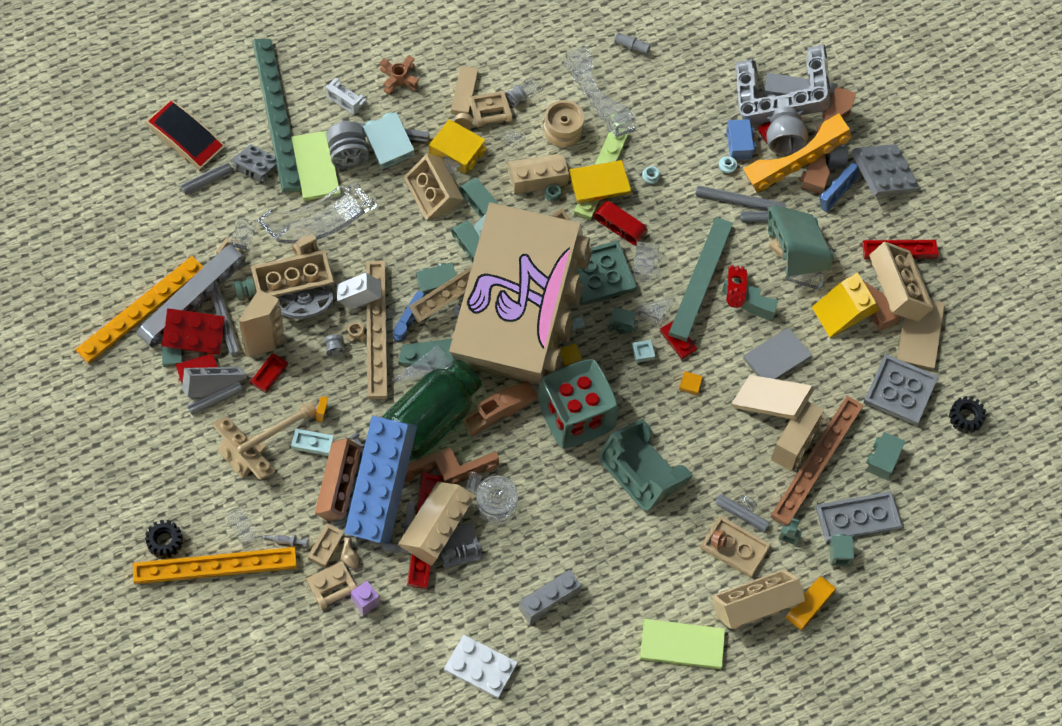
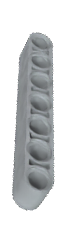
[137,245,246,347]

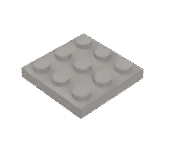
[851,144,920,196]
[863,354,938,426]

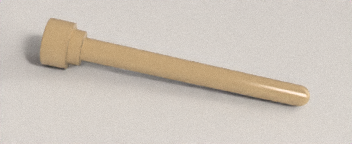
[237,402,316,454]

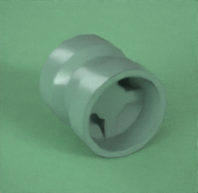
[234,277,256,300]

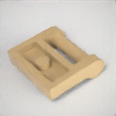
[469,91,512,127]
[306,561,357,610]

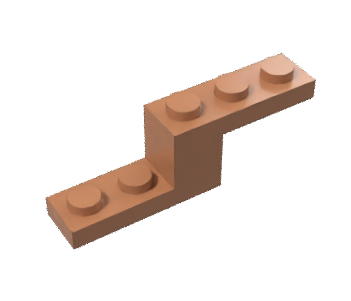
[404,447,499,485]

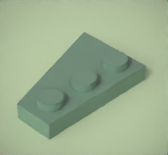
[398,339,457,374]

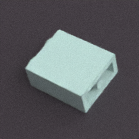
[363,112,415,170]

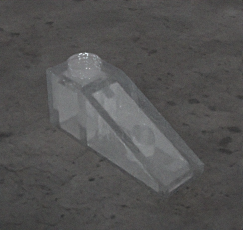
[392,345,453,383]

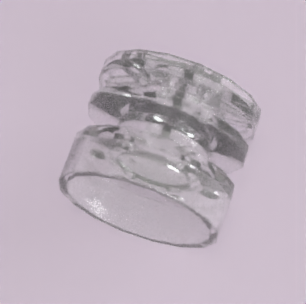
[476,476,518,527]

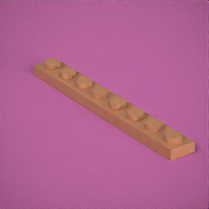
[770,396,864,526]

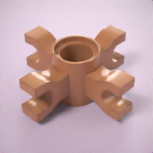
[380,55,419,95]

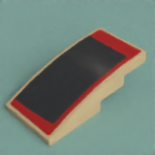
[145,99,226,170]

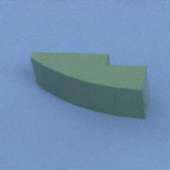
[722,280,778,321]

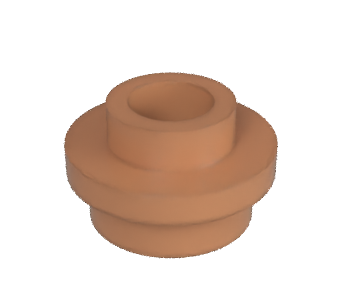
[711,530,728,550]

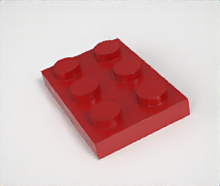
[162,308,225,355]

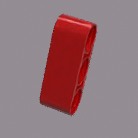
[594,201,648,245]

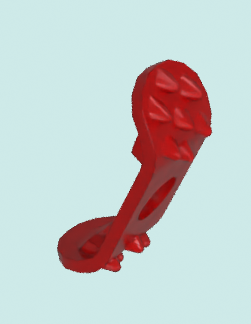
[726,265,747,308]

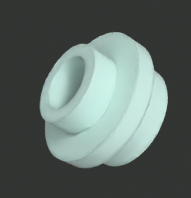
[719,156,737,173]
[642,166,661,184]

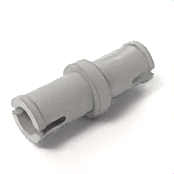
[614,32,651,55]

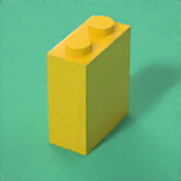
[429,119,486,175]

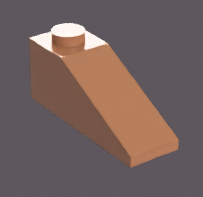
[863,280,902,332]

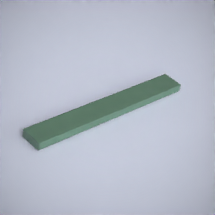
[668,217,733,342]

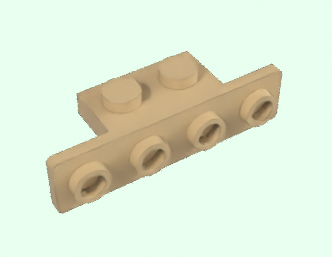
[213,417,275,480]

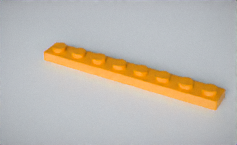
[75,256,204,364]
[133,547,297,585]

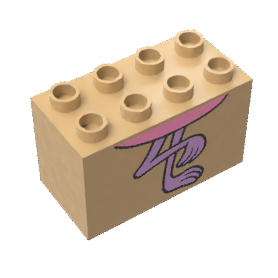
[449,202,592,386]

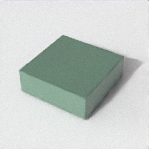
[162,347,182,367]

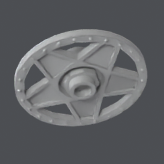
[278,286,333,319]

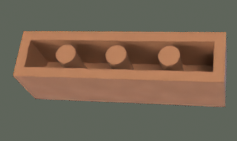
[315,438,362,521]

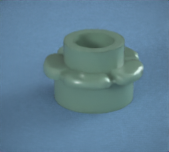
[544,184,562,201]

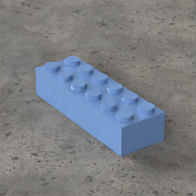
[345,416,417,543]

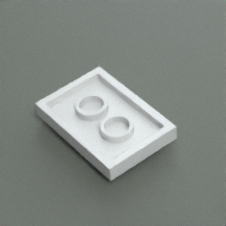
[444,634,518,699]

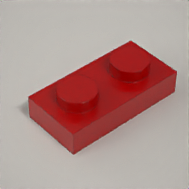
[659,321,697,360]

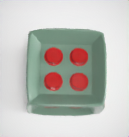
[538,359,619,449]

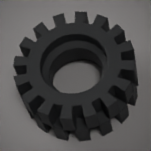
[949,396,986,433]
[145,520,183,559]

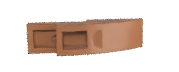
[461,382,538,436]

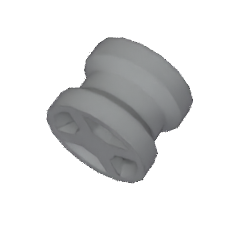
[505,85,527,107]
[325,334,345,357]

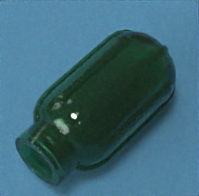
[382,360,482,461]

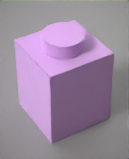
[351,581,380,615]

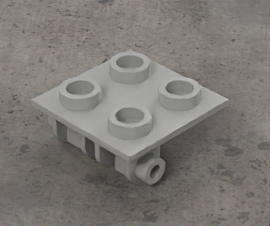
[231,144,276,182]
[440,522,483,569]

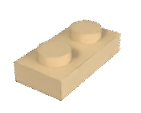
[308,523,345,568]

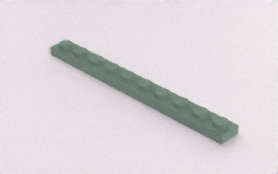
[253,39,301,192]

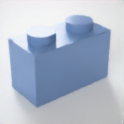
[726,119,756,160]

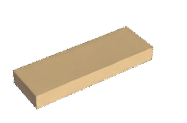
[451,66,478,114]

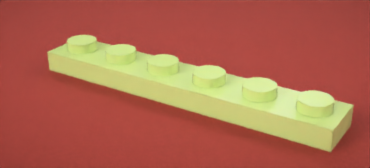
[574,125,629,220]

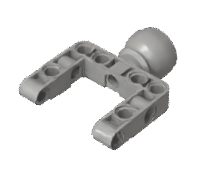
[736,44,831,155]

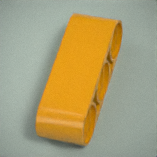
[785,576,837,631]

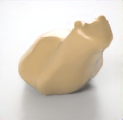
[341,537,359,570]

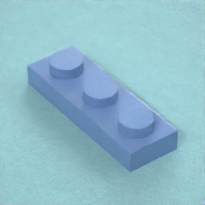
[820,162,859,212]

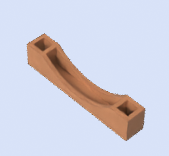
[800,87,856,194]

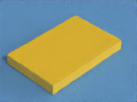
[568,160,631,204]

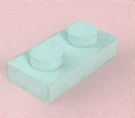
[291,429,334,456]

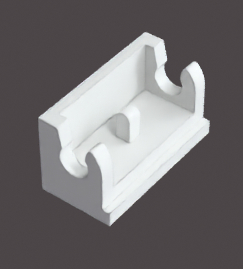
[325,78,366,115]

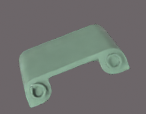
[768,205,834,277]
[599,419,693,511]

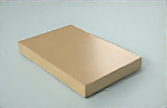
[700,515,771,578]

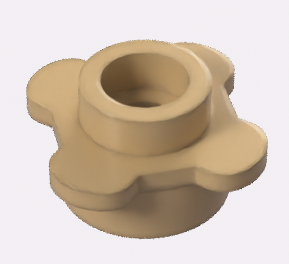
[346,322,366,342]

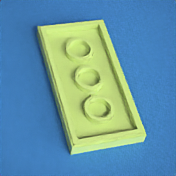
[291,131,340,201]
[640,619,725,669]

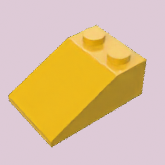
[812,272,879,338]

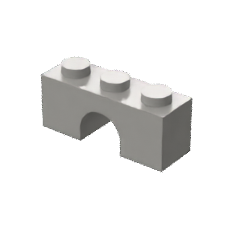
[519,570,581,625]

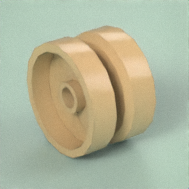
[544,100,584,147]

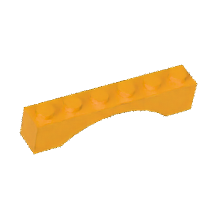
[743,114,852,193]

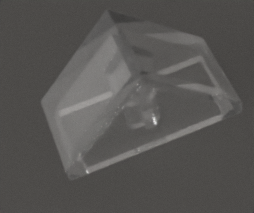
[636,297,674,329]

